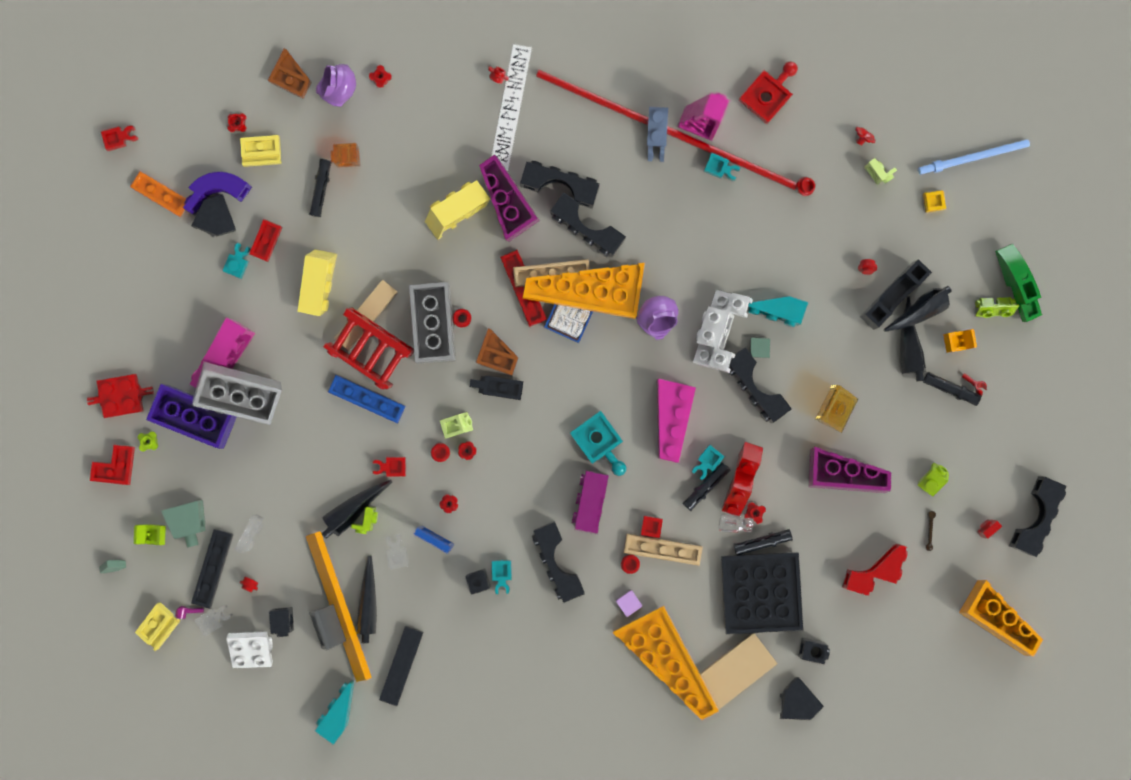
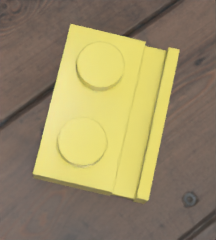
[240,135,282,167]
[135,602,181,651]

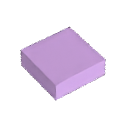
[616,590,642,617]

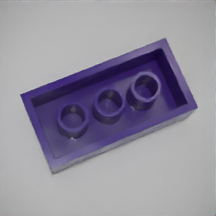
[146,384,237,449]

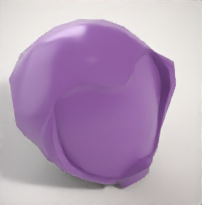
[316,64,356,107]
[636,296,679,340]

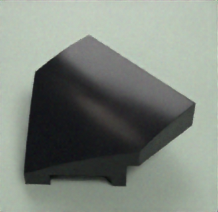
[191,194,236,238]
[780,677,824,720]

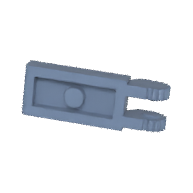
[647,107,668,162]

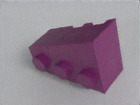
[571,471,609,534]

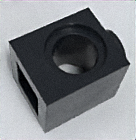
[465,568,491,595]
[269,607,294,637]
[798,638,830,665]

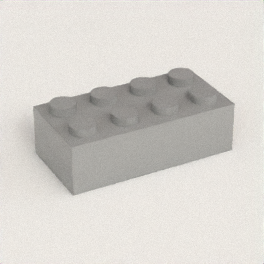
[409,282,456,364]
[193,362,282,425]

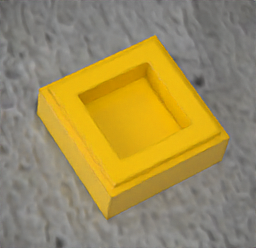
[923,190,946,213]

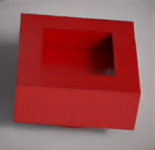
[640,515,663,538]
[977,519,1003,539]

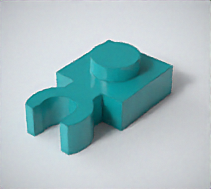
[704,153,740,181]
[223,243,251,279]
[692,445,725,480]
[492,560,512,594]

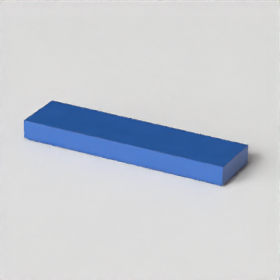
[328,375,406,424]

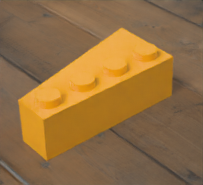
[959,580,1043,656]

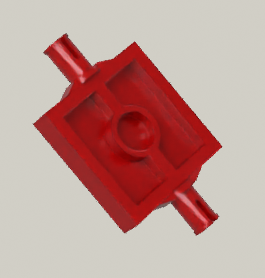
[87,374,154,418]

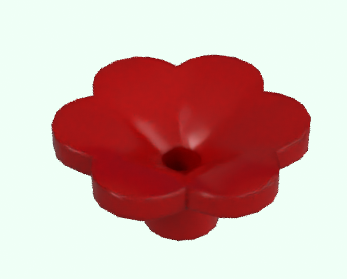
[855,127,876,146]

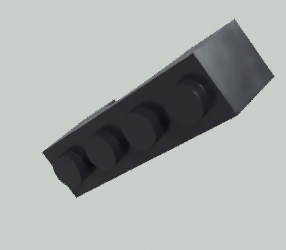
[520,161,600,209]
[550,192,626,258]
[860,259,932,330]
[729,347,792,423]
[1009,476,1067,557]
[532,521,585,603]

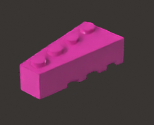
[190,317,255,388]

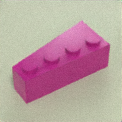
[677,93,730,141]
[657,379,696,463]

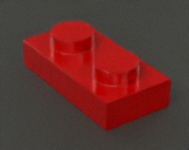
[249,219,283,262]

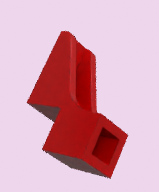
[721,442,763,517]
[842,544,908,596]

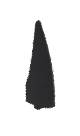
[883,286,952,332]
[900,296,926,382]
[321,480,393,539]
[356,556,377,644]

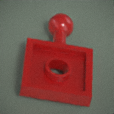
[739,61,798,124]

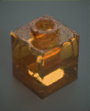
[330,143,360,168]

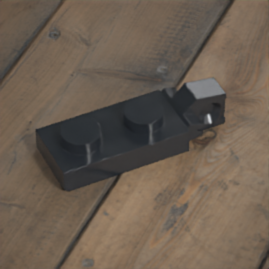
[469,376,524,400]

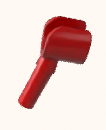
[962,373,987,395]

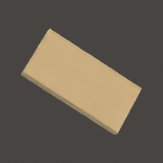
[700,633,778,709]

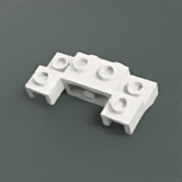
[693,290,753,373]

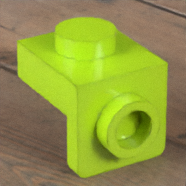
[918,462,949,497]
[351,506,378,534]
[133,524,166,545]

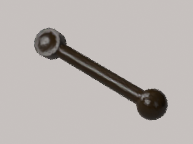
[926,511,936,551]

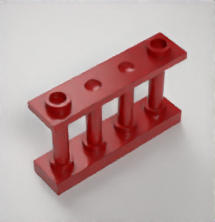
[323,307,414,390]

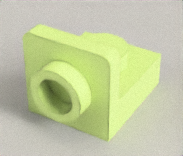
[864,158,897,185]
[440,412,473,439]

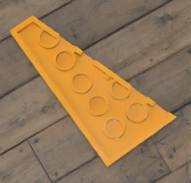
[523,263,645,319]
[612,605,719,720]

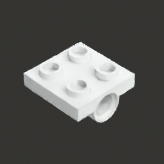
[227,632,273,668]

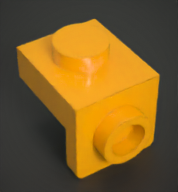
[943,329,977,353]

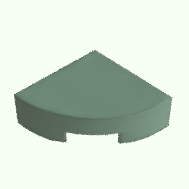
[99,560,126,574]

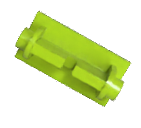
[975,297,1019,318]

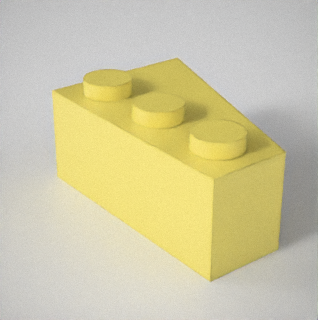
[425,180,490,240]
[297,249,337,316]

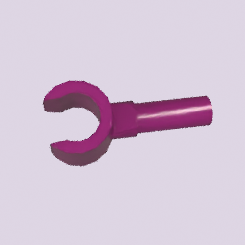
[175,606,204,619]

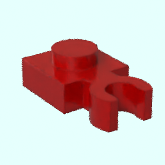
[101,126,138,152]
[373,457,406,477]

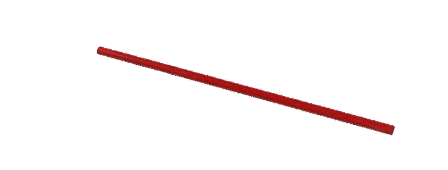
[536,70,797,191]

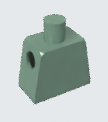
[162,500,206,548]

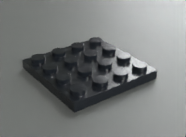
[721,552,804,634]

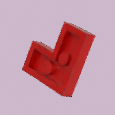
[90,445,135,485]

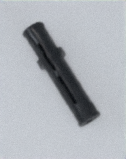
[309,159,332,218]
[923,372,982,406]
[682,462,731,511]
[734,529,793,556]

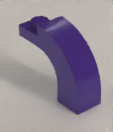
[183,172,252,216]

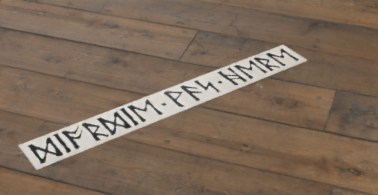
[486,44,532,187]

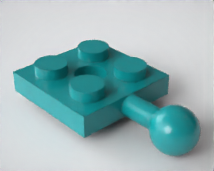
[570,411,627,476]

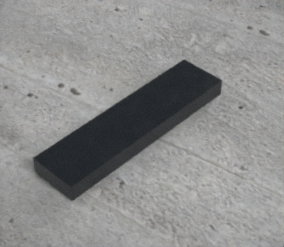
[191,529,234,609]
[379,626,424,706]

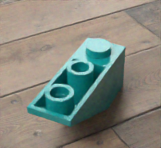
[747,296,808,327]
[315,680,355,745]

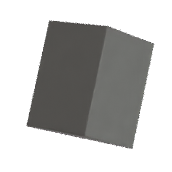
[309,604,346,650]

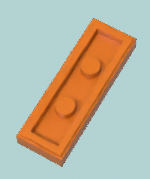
[130,171,186,217]

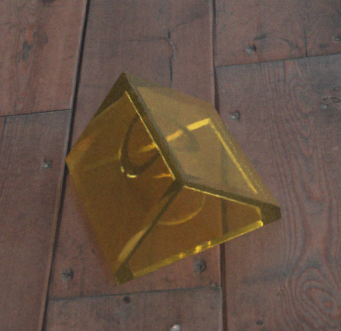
[815,384,858,433]

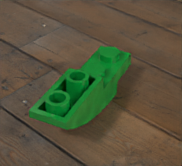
[995,244,1042,322]

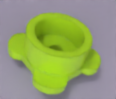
[137,431,158,452]

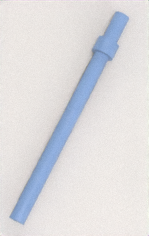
[918,139,1030,175]

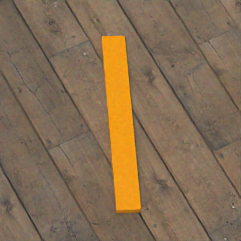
[305,531,371,682]

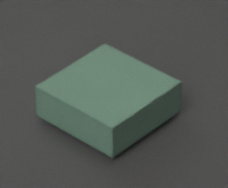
[750,338,770,358]

